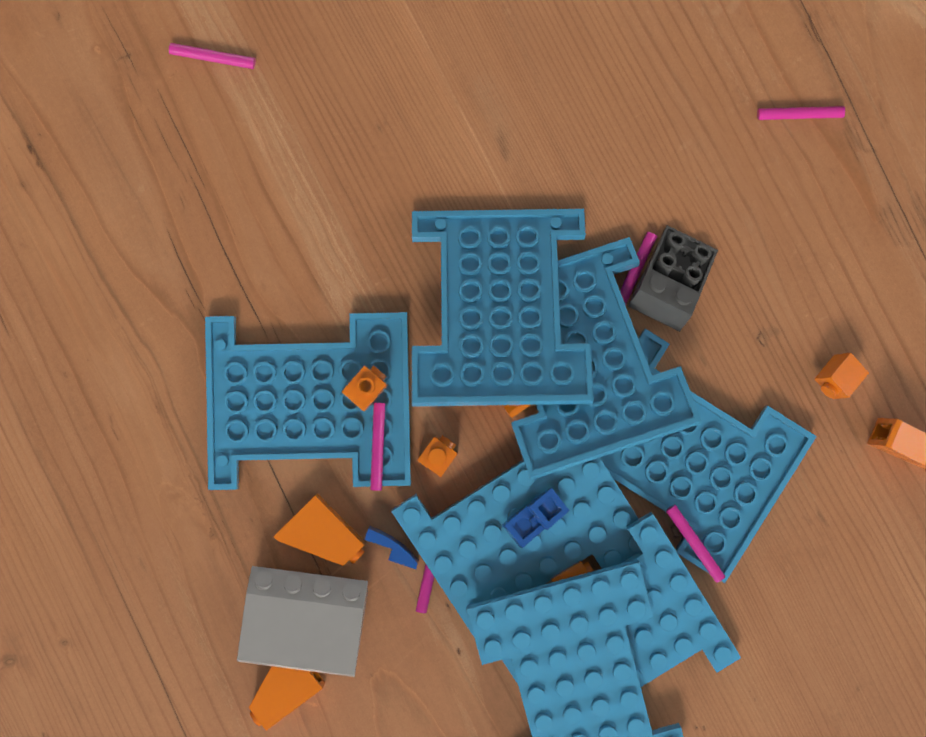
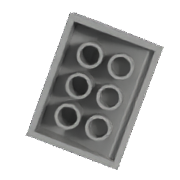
[237,566,368,677]

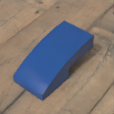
[502,488,570,548]
[364,526,419,569]

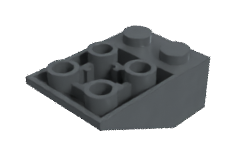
[628,225,718,332]

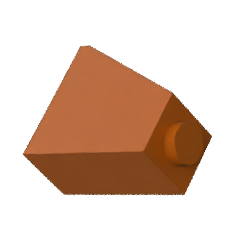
[867,418,926,470]
[273,494,366,566]
[249,666,326,731]

